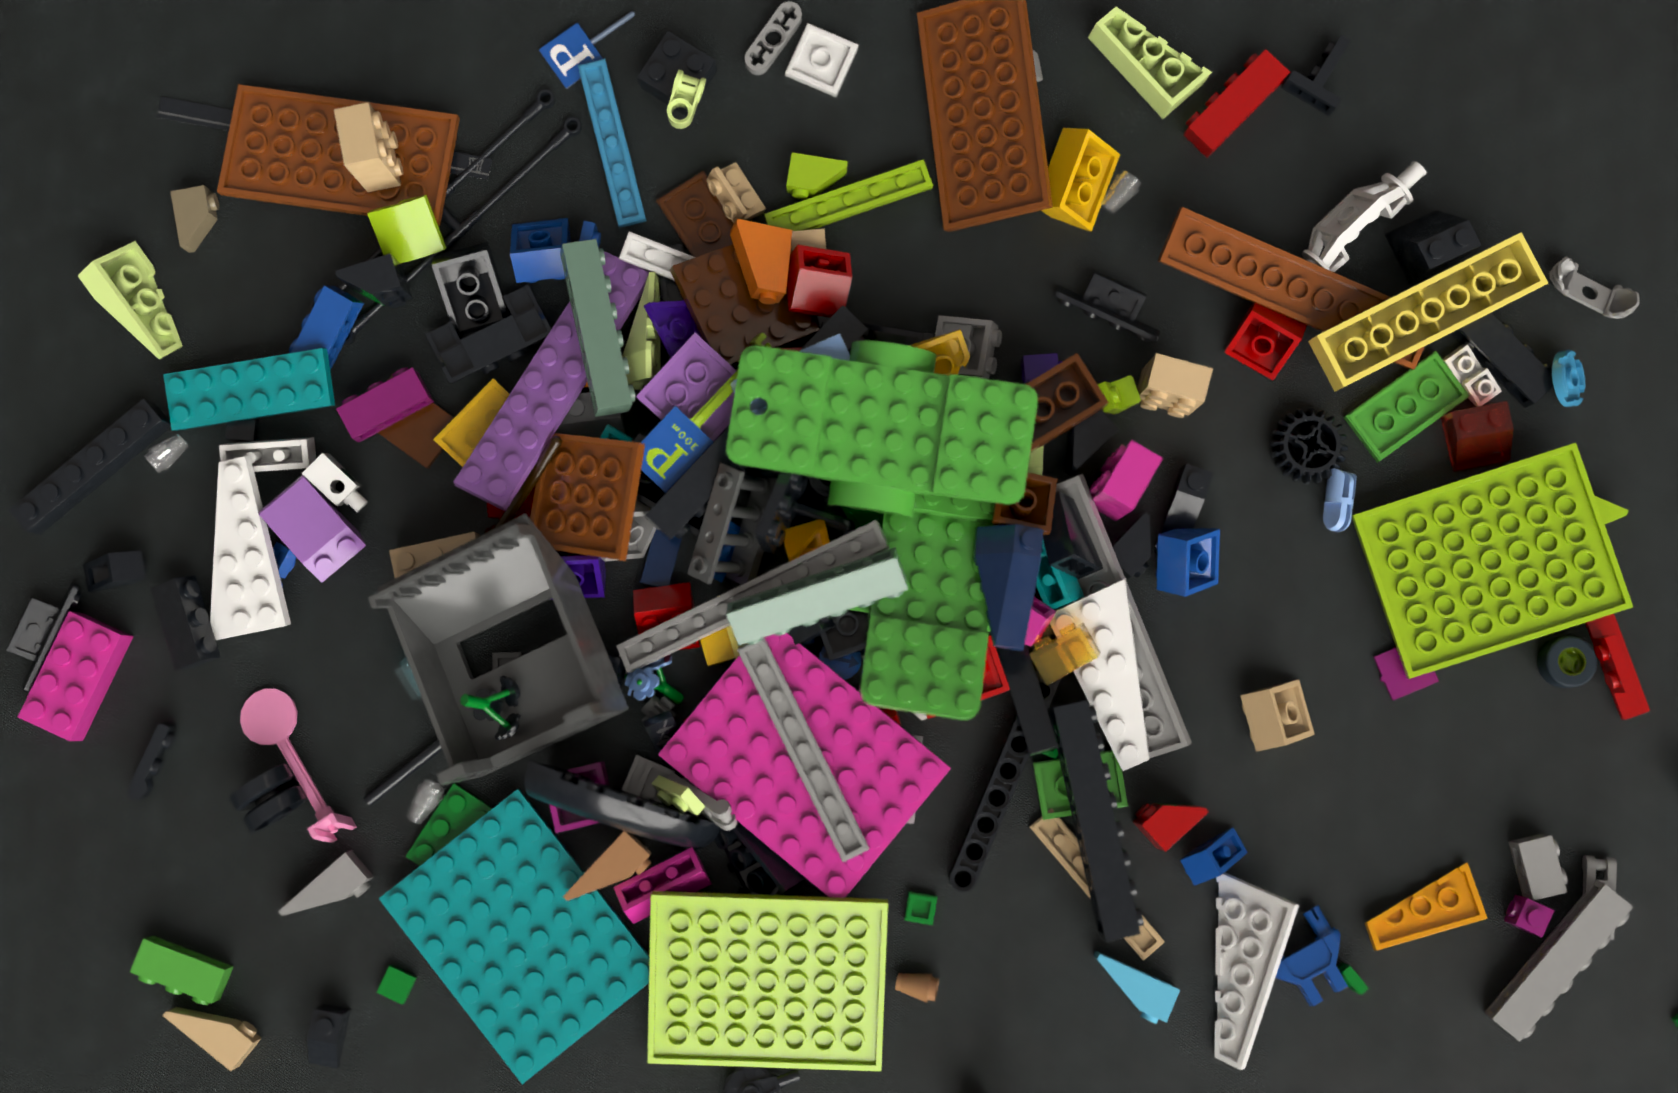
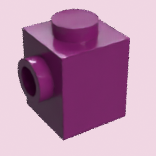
[1504,895,1554,937]

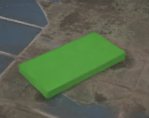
[1343,351,1469,462]

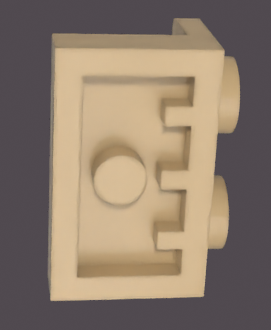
[706,162,766,223]

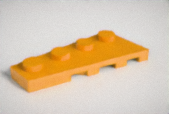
[1365,862,1488,951]

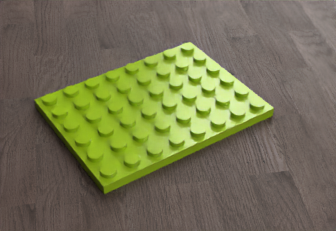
[1352,443,1633,679]
[648,891,888,1071]

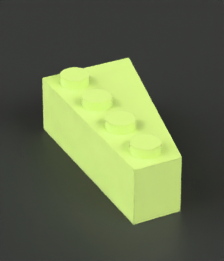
[1088,7,1212,119]

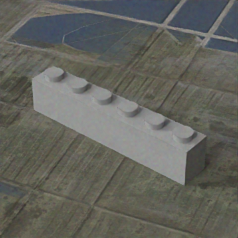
[1484,880,1633,1042]

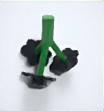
[460,676,521,740]

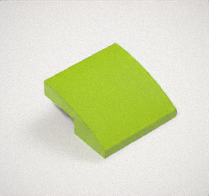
[367,195,446,264]

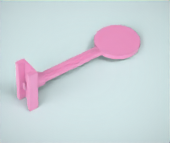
[240,689,357,843]

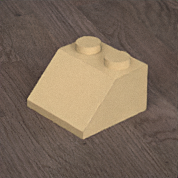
[1241,679,1315,752]

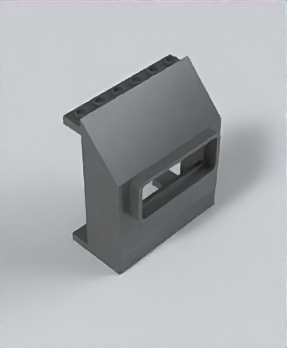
[368,514,629,785]

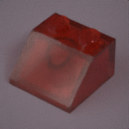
[1441,401,1514,472]

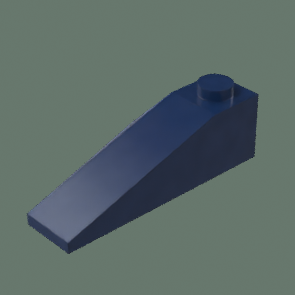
[973,524,1043,651]

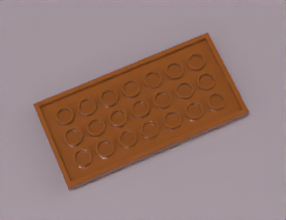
[917,0,1053,232]
[217,84,460,226]

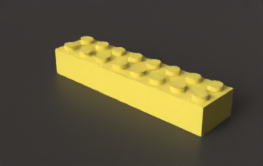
[1308,232,1548,392]

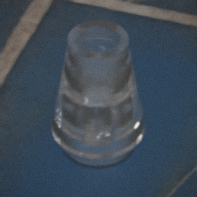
[1101,170,1141,214]
[144,433,189,473]
[406,779,445,824]

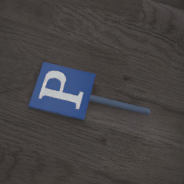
[539,11,635,89]

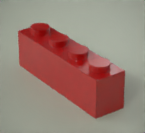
[1183,49,1290,158]

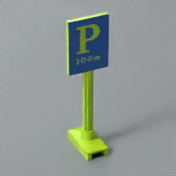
[640,333,772,493]

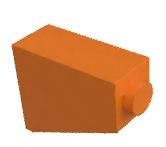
[730,218,793,304]

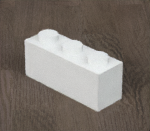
[219,437,316,472]

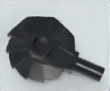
[724,1067,801,1093]

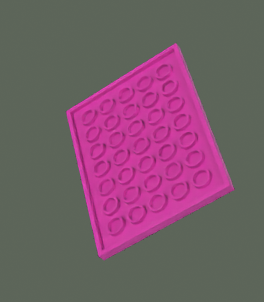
[658,633,951,898]

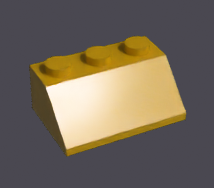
[1041,128,1120,231]

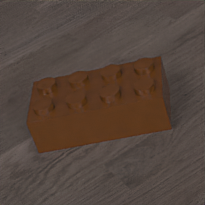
[1025,353,1109,453]

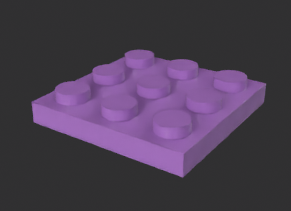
[636,333,736,442]

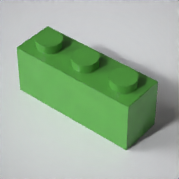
[130,936,234,1005]

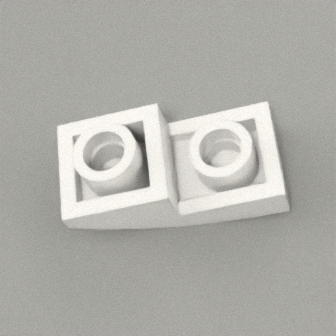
[1442,344,1502,407]

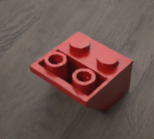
[787,244,852,318]
[633,582,700,650]

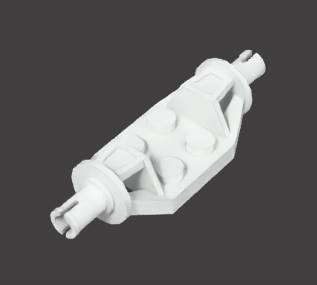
[1302,161,1426,272]

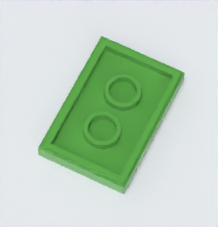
[1033,750,1128,820]

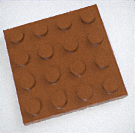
[530,433,645,561]

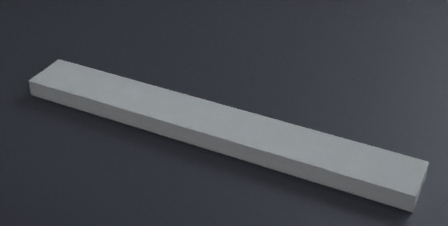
[737,637,870,862]

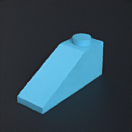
[1093,950,1180,1024]

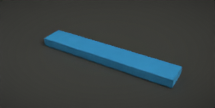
[578,59,646,228]

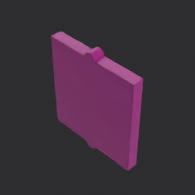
[1373,648,1439,701]

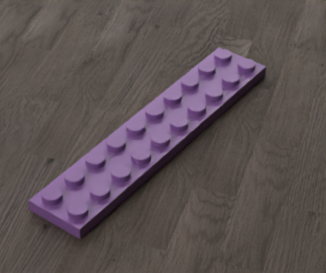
[454,251,649,511]

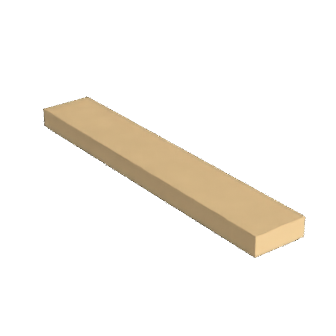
[1029,808,1165,961]

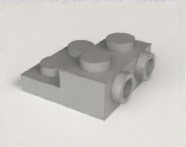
[935,315,1002,380]

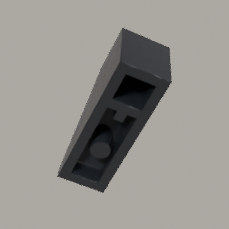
[1154,464,1213,548]

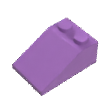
[258,475,366,583]

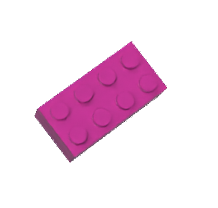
[1089,440,1163,521]
[18,611,134,741]

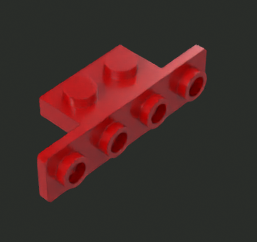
[1585,614,1650,720]

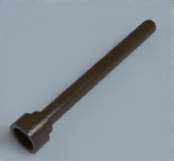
[483,436,562,535]

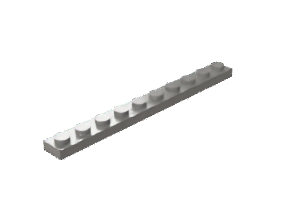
[616,520,890,673]

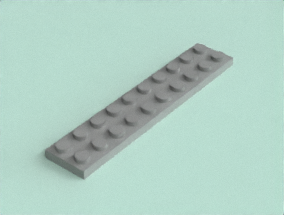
[1056,474,1192,758]

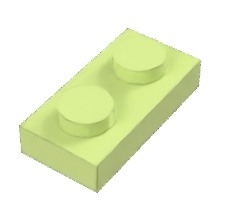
[651,775,705,815]

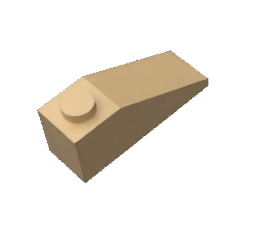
[163,1007,262,1071]

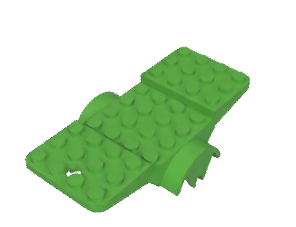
[727,341,1038,517]
[847,494,996,720]

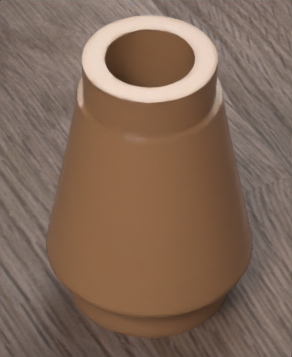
[895,973,939,1003]

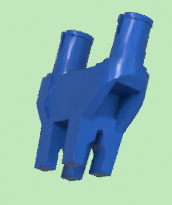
[1275,905,1348,1006]

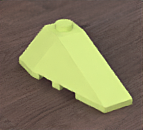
[78,241,182,359]
[622,272,661,390]

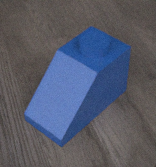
[1180,827,1248,886]

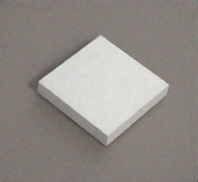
[785,23,858,97]

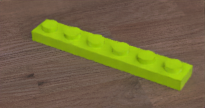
[764,159,933,231]

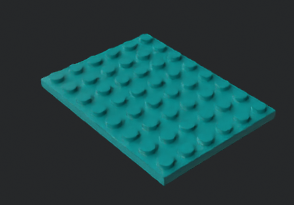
[379,789,650,1084]

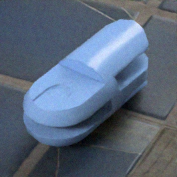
[1323,468,1357,532]

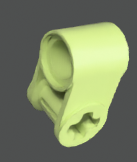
[667,70,706,129]

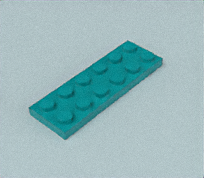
[163,348,335,431]

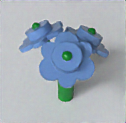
[624,655,684,705]

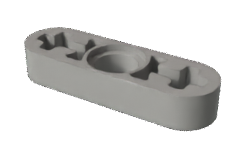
[745,1,802,75]

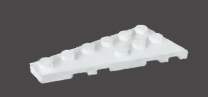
[210,455,291,640]
[1050,578,1150,771]
[1214,872,1299,1070]

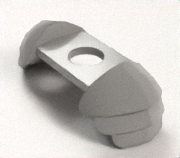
[1549,256,1639,319]

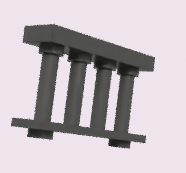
[687,463,777,585]

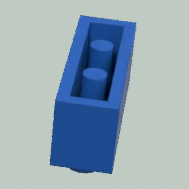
[289,285,364,371]

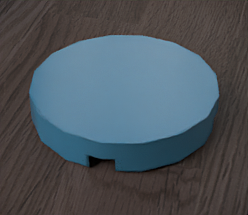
[1552,350,1586,407]

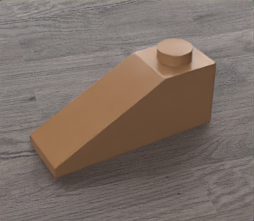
[563,831,652,901]

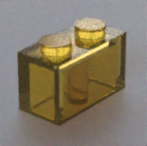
[1030,622,1101,685]

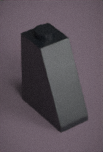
[1043,492,1103,579]

